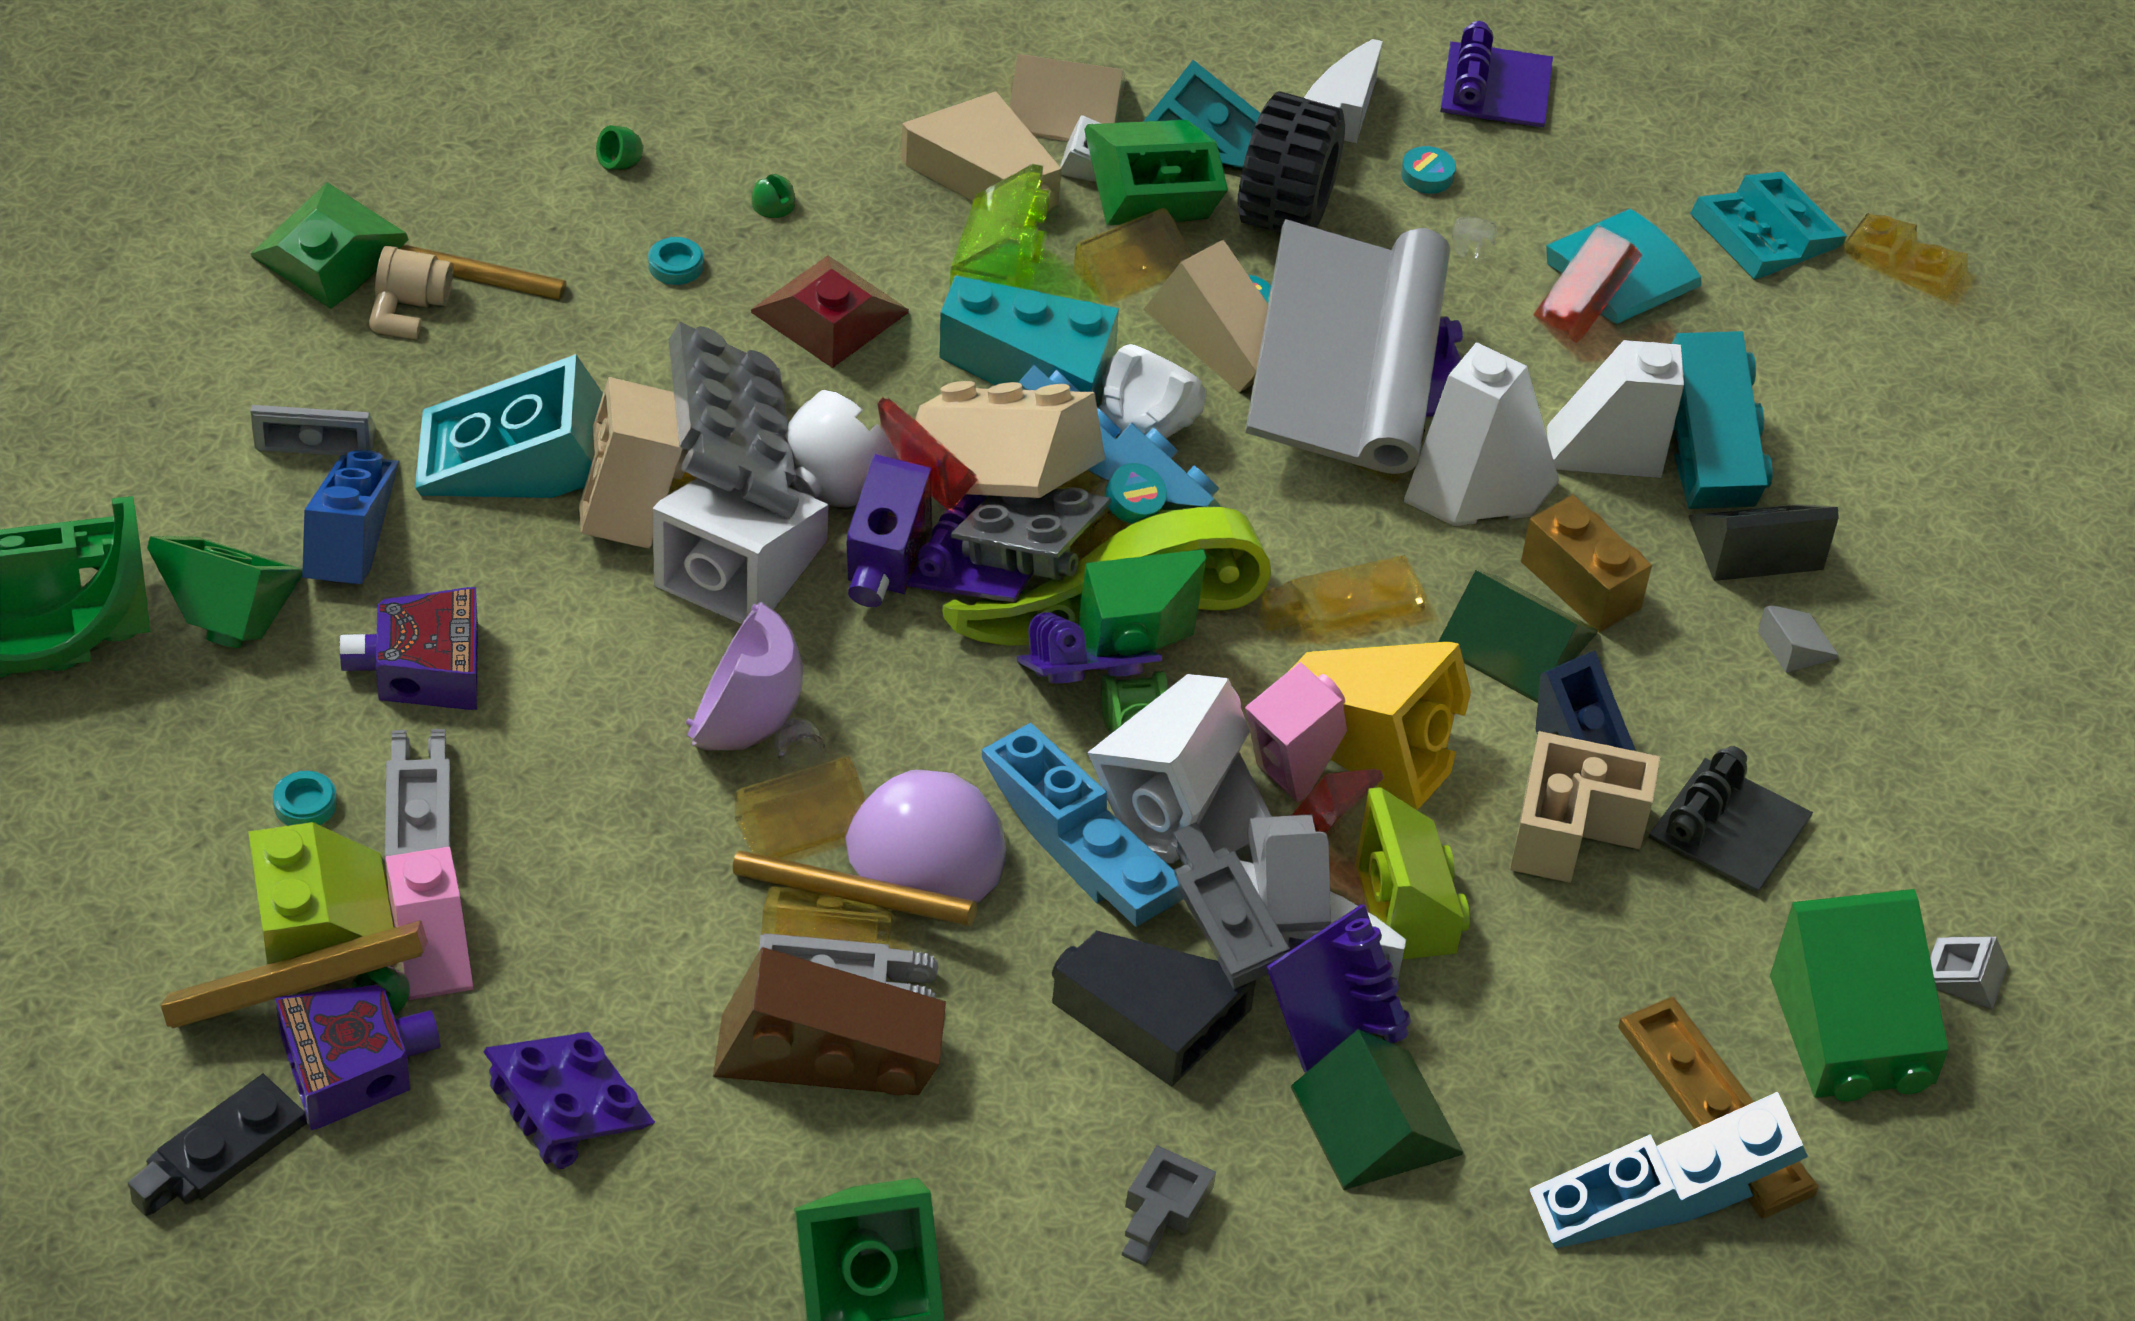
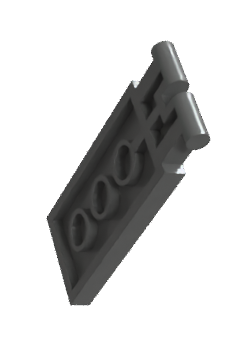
[669,321,799,519]

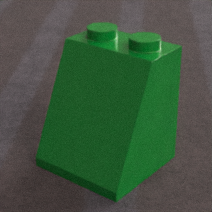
[1770,889,1949,1102]

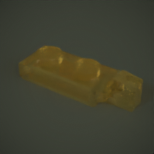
[1259,555,1427,635]

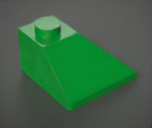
[250,182,409,309]
[147,536,302,648]
[1078,549,1206,657]
[794,1178,945,1321]

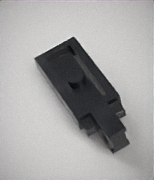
[128,1073,307,1216]

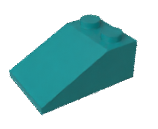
[415,354,603,498]

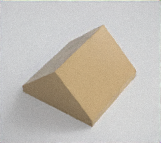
[1009,54,1126,141]

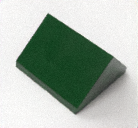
[1438,570,1598,703]
[1291,1029,1463,1190]

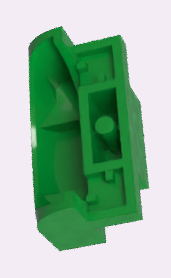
[0,496,151,678]

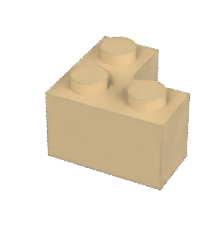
[579,377,688,549]
[1510,731,1660,883]

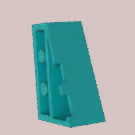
[939,275,1119,408]
[1672,331,1773,509]

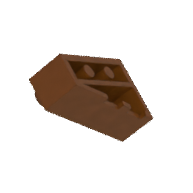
[713,947,946,1095]

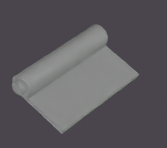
[1245,219,1451,474]

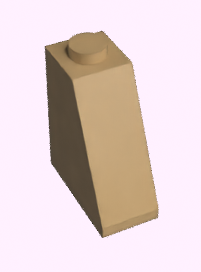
[901,91,1062,221]
[1143,239,1268,393]

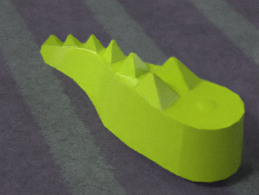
[943,507,1271,646]

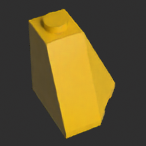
[1289,642,1471,810]

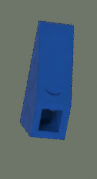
[302,450,399,584]

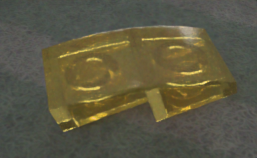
[1845,213,1968,301]

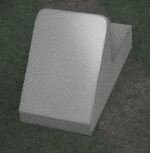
[1248,815,1331,932]

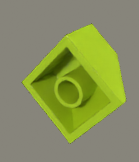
[1355,787,1470,959]
[248,822,394,965]

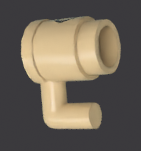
[369,246,454,340]

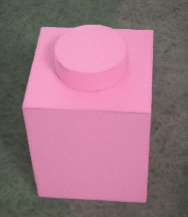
[1245,662,1347,803]
[386,847,473,1000]

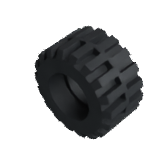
[1238,91,1345,234]

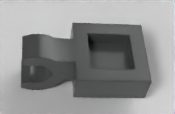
[1122,1145,1216,1266]

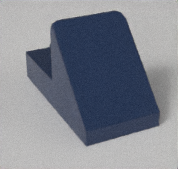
[1535,651,1636,751]

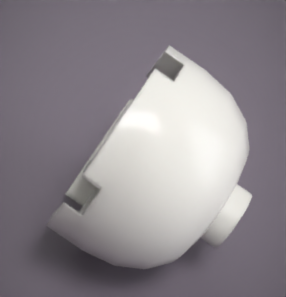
[785,390,898,508]

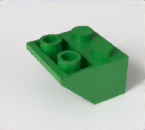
[1084,120,1228,226]

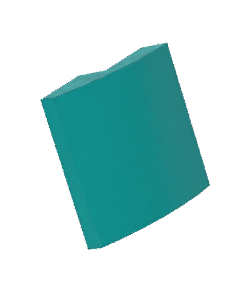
[1690,171,1847,279]
[1546,208,1702,324]

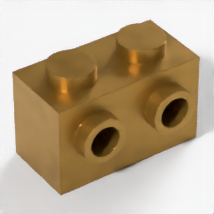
[1521,494,1652,633]

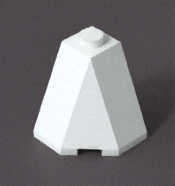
[1547,340,1684,478]
[1404,342,1559,526]
[1087,674,1250,863]

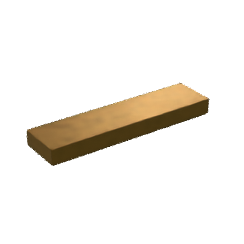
[160,920,428,1029]
[1618,996,1819,1219]

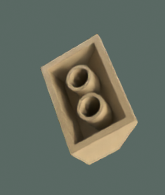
[902,381,1105,498]

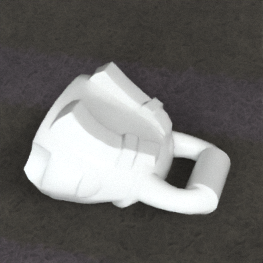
[1098,344,1206,438]

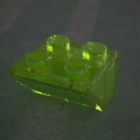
[949,164,1050,290]

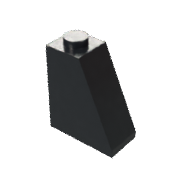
[1052,930,1256,1087]

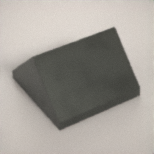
[1688,504,1839,581]

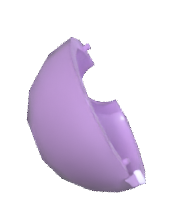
[685,602,804,751]
[845,770,1006,903]

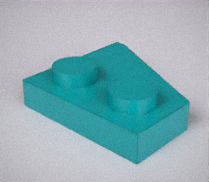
[1143,60,1261,169]

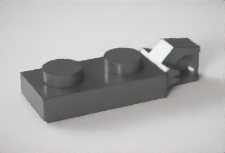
[1174,822,1290,989]

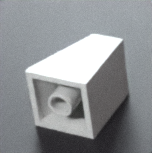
[653,478,828,624]

